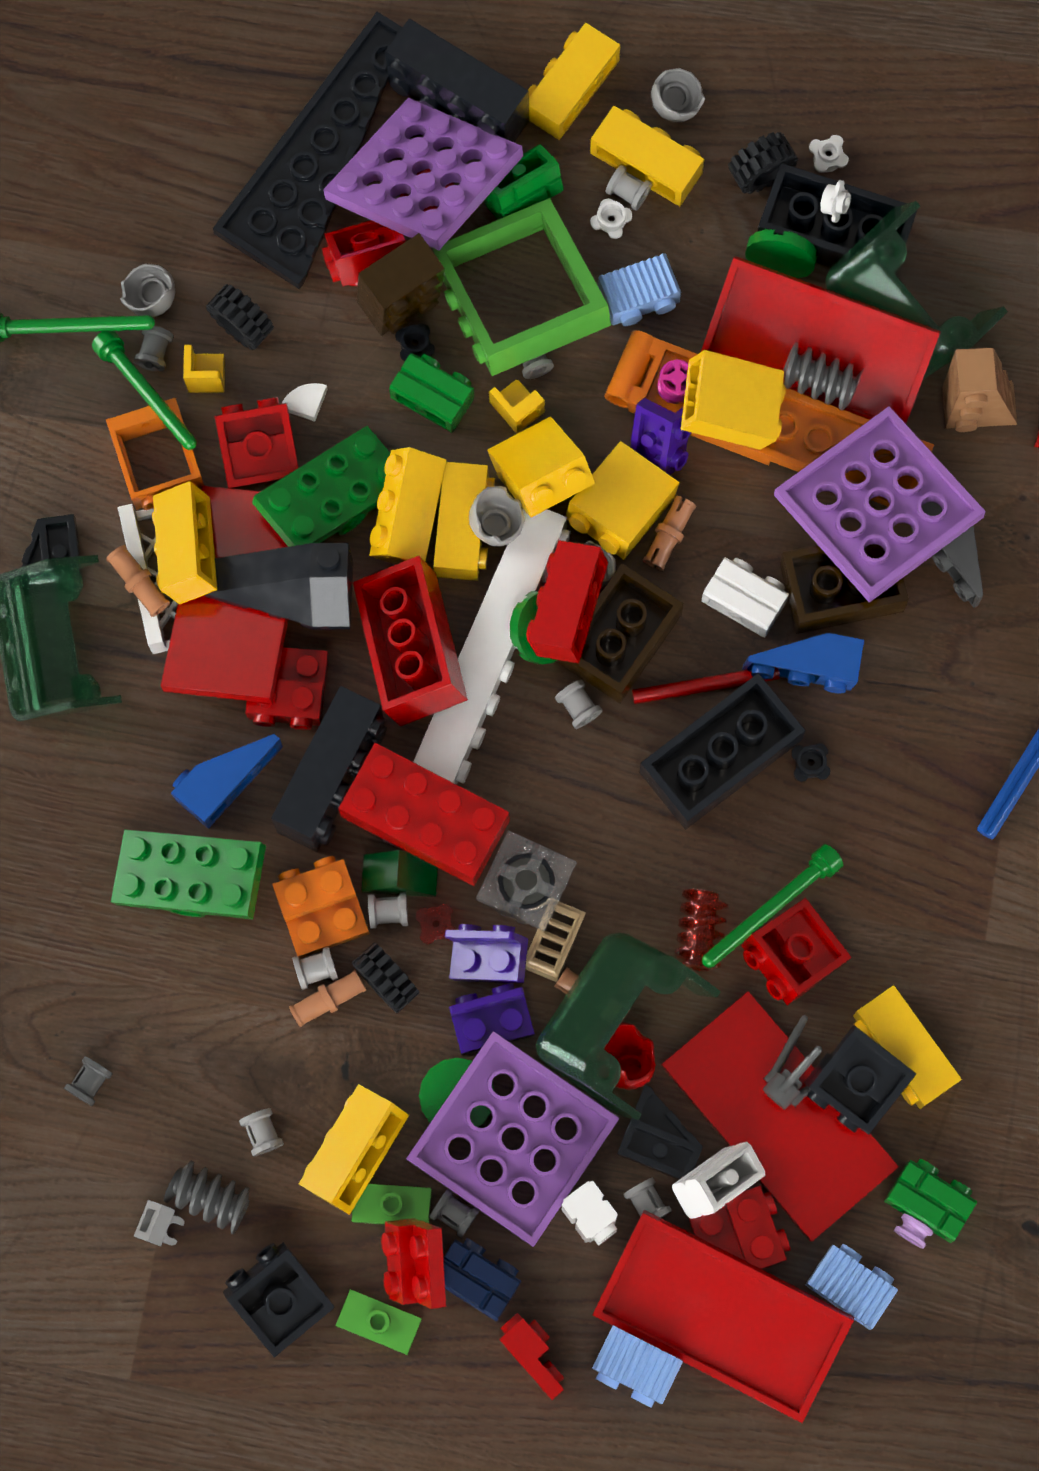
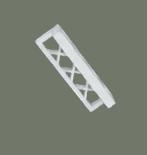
[118,504,178,654]

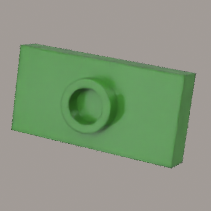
[352,1184,432,1225]
[335,1289,422,1355]

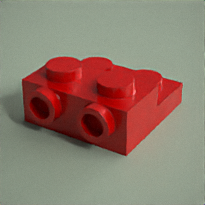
[321,220,406,286]
[214,397,299,488]
[245,647,329,730]
[741,897,852,1006]
[687,1186,791,1269]
[381,1218,446,1309]
[499,1313,564,1401]

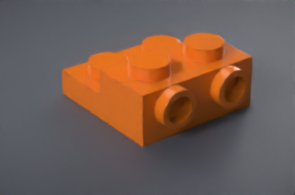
[272,856,370,958]

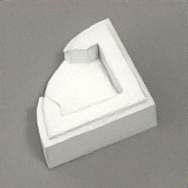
[282,383,328,421]

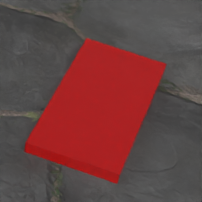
[701,256,941,424]
[161,486,289,704]
[661,991,899,1242]
[592,1210,855,1423]

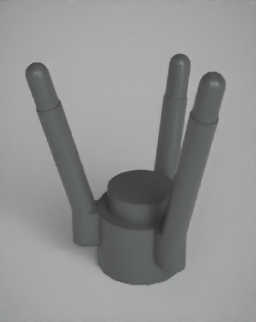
[762,1015,823,1110]

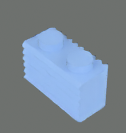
[598,253,681,326]
[805,1244,898,1330]
[592,1325,683,1408]

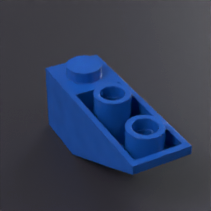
[742,633,864,693]

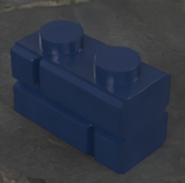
[443,1238,522,1322]

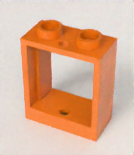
[106,398,205,510]

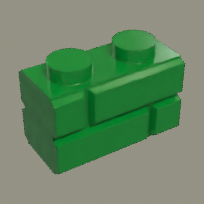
[485,144,564,220]
[389,353,474,433]
[884,1159,978,1243]

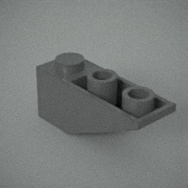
[910,502,983,608]

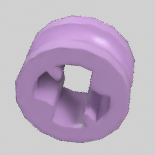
[894,1213,933,1249]

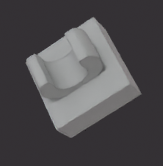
[134,1200,185,1246]

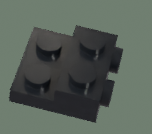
[804,1025,916,1135]
[223,1242,335,1357]

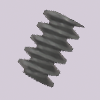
[783,342,863,411]
[163,1160,250,1235]

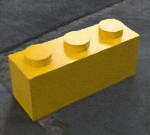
[528,22,620,140]
[590,106,704,207]
[369,447,446,565]
[433,462,495,581]
[152,481,217,605]
[853,985,962,1109]
[299,1084,409,1215]

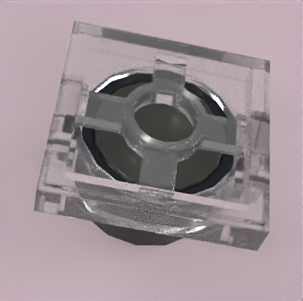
[476,830,577,931]

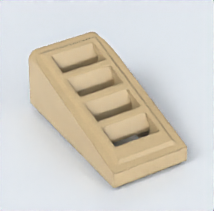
[525,898,586,982]

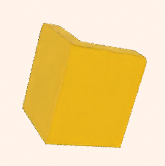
[183,345,225,393]
[489,380,545,434]

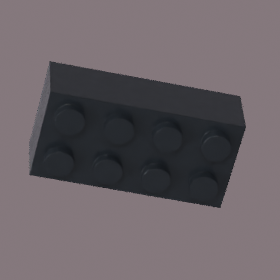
[385,18,529,142]
[757,163,918,287]
[639,673,806,830]
[271,686,387,852]

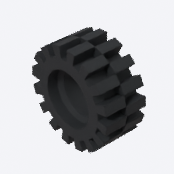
[728,132,798,194]
[206,284,274,350]
[352,942,420,1013]

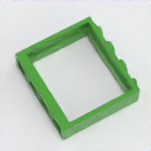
[432,198,611,376]

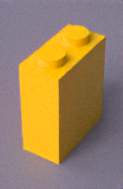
[681,350,786,450]
[487,416,595,518]
[565,441,680,560]

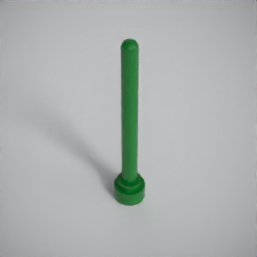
[0,313,155,342]
[92,331,197,450]
[702,844,843,968]

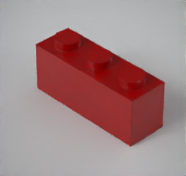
[526,540,608,664]

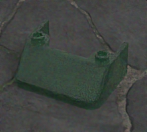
[826,201,1008,379]
[0,555,122,721]
[536,933,721,1121]

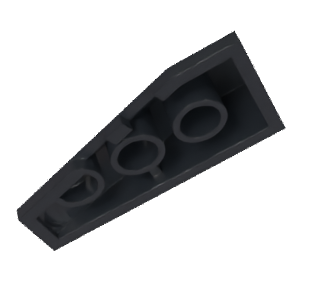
[205,543,353,630]

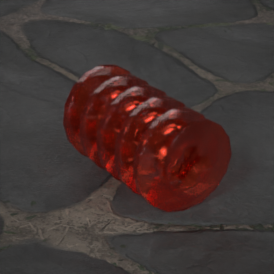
[673,889,729,971]

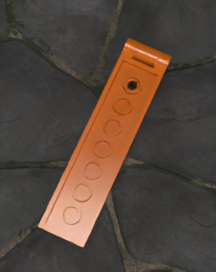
[604,330,934,507]

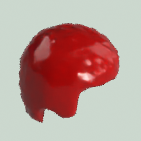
[595,1022,656,1090]

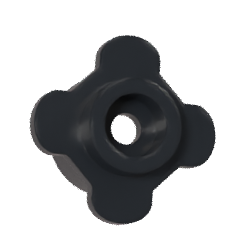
[395,324,435,361]
[791,743,831,782]

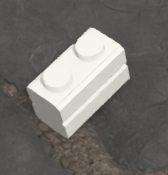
[701,557,789,638]
[672,1142,765,1219]
[561,1181,618,1246]

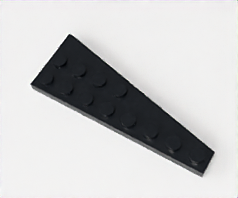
[213,11,402,290]

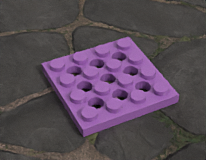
[323,98,524,251]
[774,406,986,602]
[406,1031,619,1247]

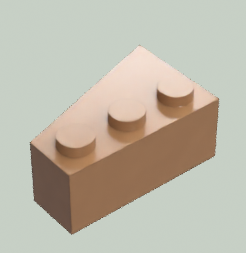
[942,348,1017,432]

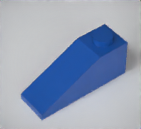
[171,734,283,829]

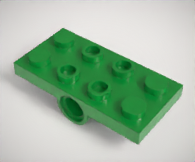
[252,426,390,547]
[111,829,266,919]

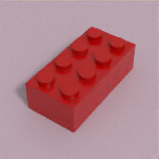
[353,556,468,727]
[338,743,510,886]

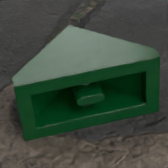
[361,850,438,897]

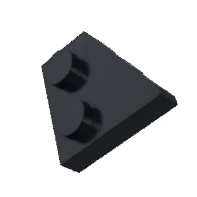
[11,514,84,597]
[617,1085,703,1180]

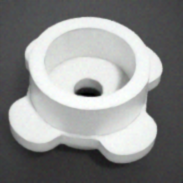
[809,135,849,173]
[821,180,851,223]
[590,198,632,239]

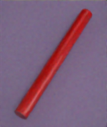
[632,667,780,704]

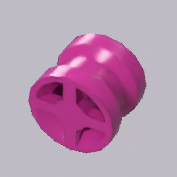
[657,359,689,404]

